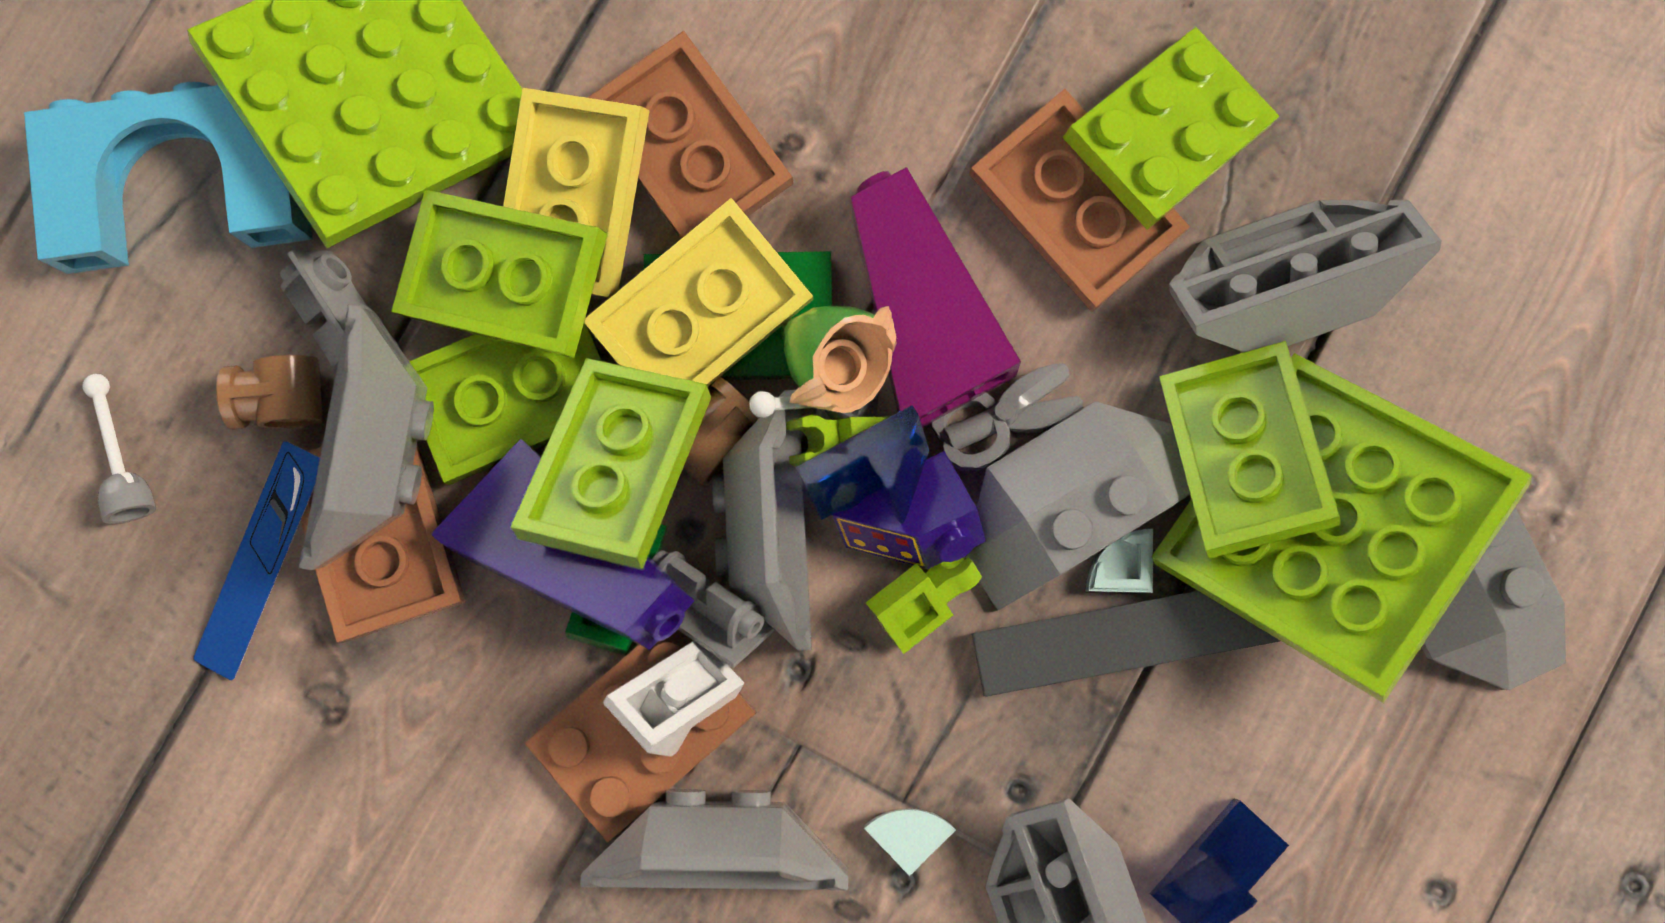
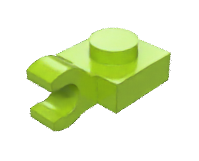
[786,415,902,468]
[865,557,982,654]

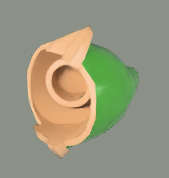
[780,306,896,413]

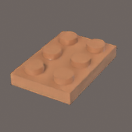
[587,31,793,239]
[969,88,1190,312]
[301,443,466,643]
[525,630,757,843]

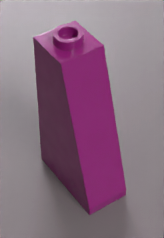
[851,167,1021,436]

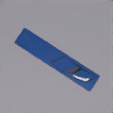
[194,441,320,680]

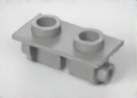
[280,250,384,371]
[652,550,775,668]

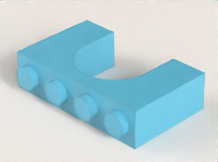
[24,82,312,274]

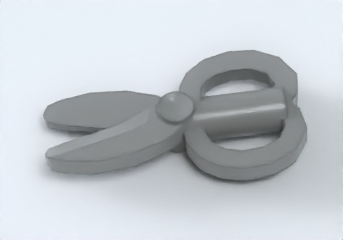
[932,363,1083,472]

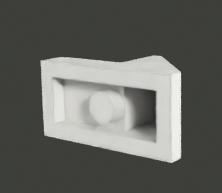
[603,641,744,757]

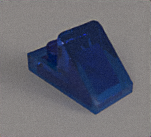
[796,405,929,525]
[1149,798,1289,923]

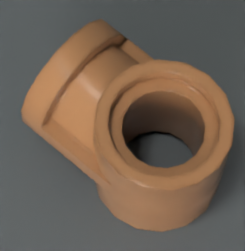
[216,355,323,430]
[683,377,759,486]

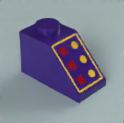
[828,451,986,569]

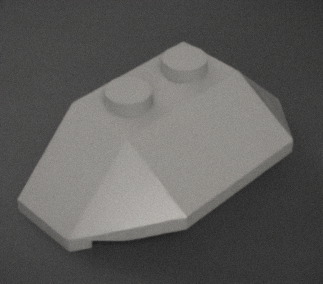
[1169,200,1442,352]
[299,304,434,570]
[712,390,812,650]
[964,401,1190,611]
[1422,507,1566,690]
[581,789,848,891]
[985,798,1147,923]

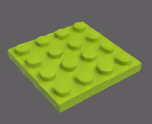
[187,0,522,248]
[1151,353,1532,703]

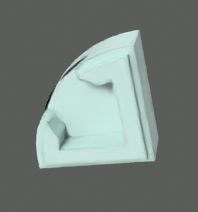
[1086,529,1153,593]
[864,809,956,876]

